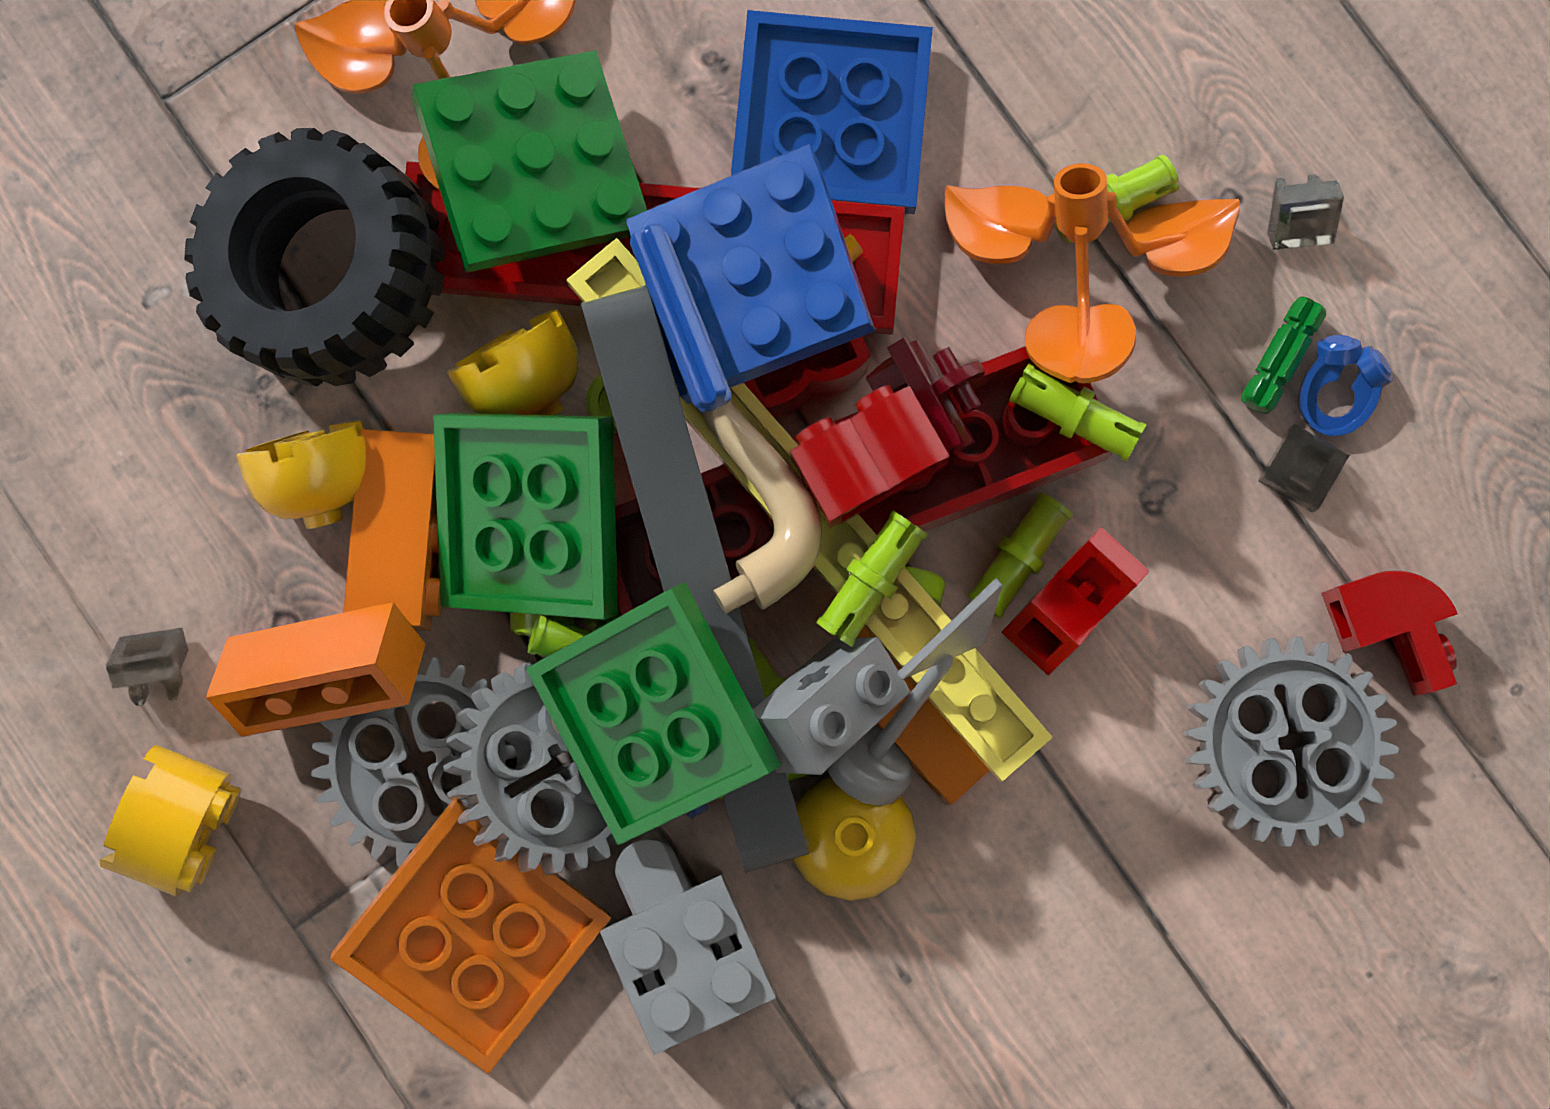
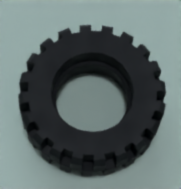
[184,128,446,387]

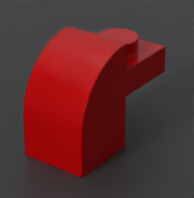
[1001,527,1149,676]
[1321,571,1458,696]

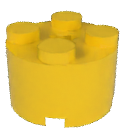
[100,745,242,897]

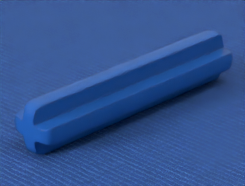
[630,224,732,412]

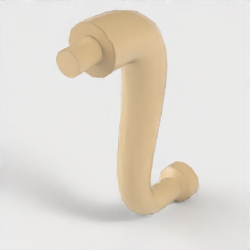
[701,400,822,614]

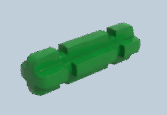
[1241,296,1326,414]

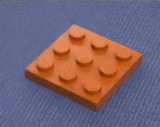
[330,799,611,1074]

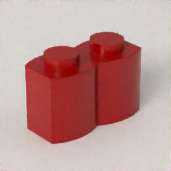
[744,336,871,419]
[790,385,950,528]

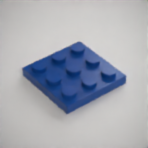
[731,10,933,214]
[626,144,876,404]

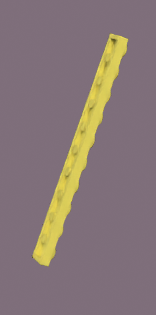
[567,238,1053,782]

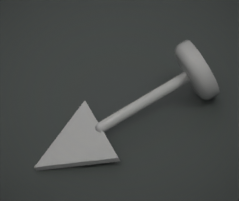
[827,578,1002,806]

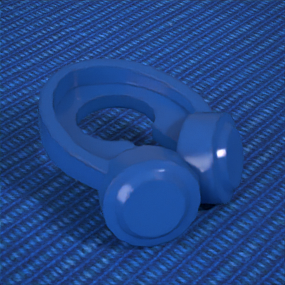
[1299,335,1393,436]

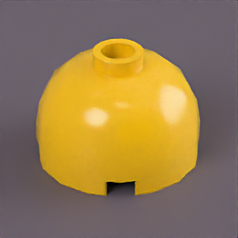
[447,309,579,415]
[236,420,366,529]
[792,775,917,901]

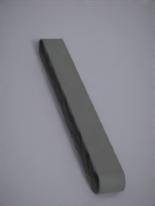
[581,285,809,873]

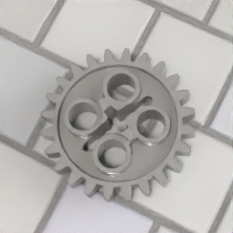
[1183,637,1399,847]
[311,658,523,867]
[443,662,627,875]

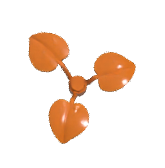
[294,0,576,191]
[945,163,1240,383]

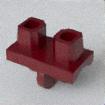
[866,337,985,452]

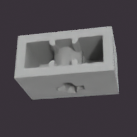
[753,637,911,775]

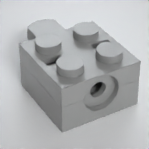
[600,839,776,1055]

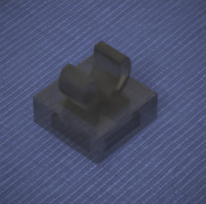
[1267,174,1344,250]
[1258,424,1350,513]
[106,627,189,706]

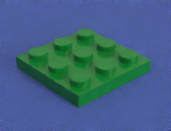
[411,50,647,273]
[433,413,618,619]
[526,582,781,845]

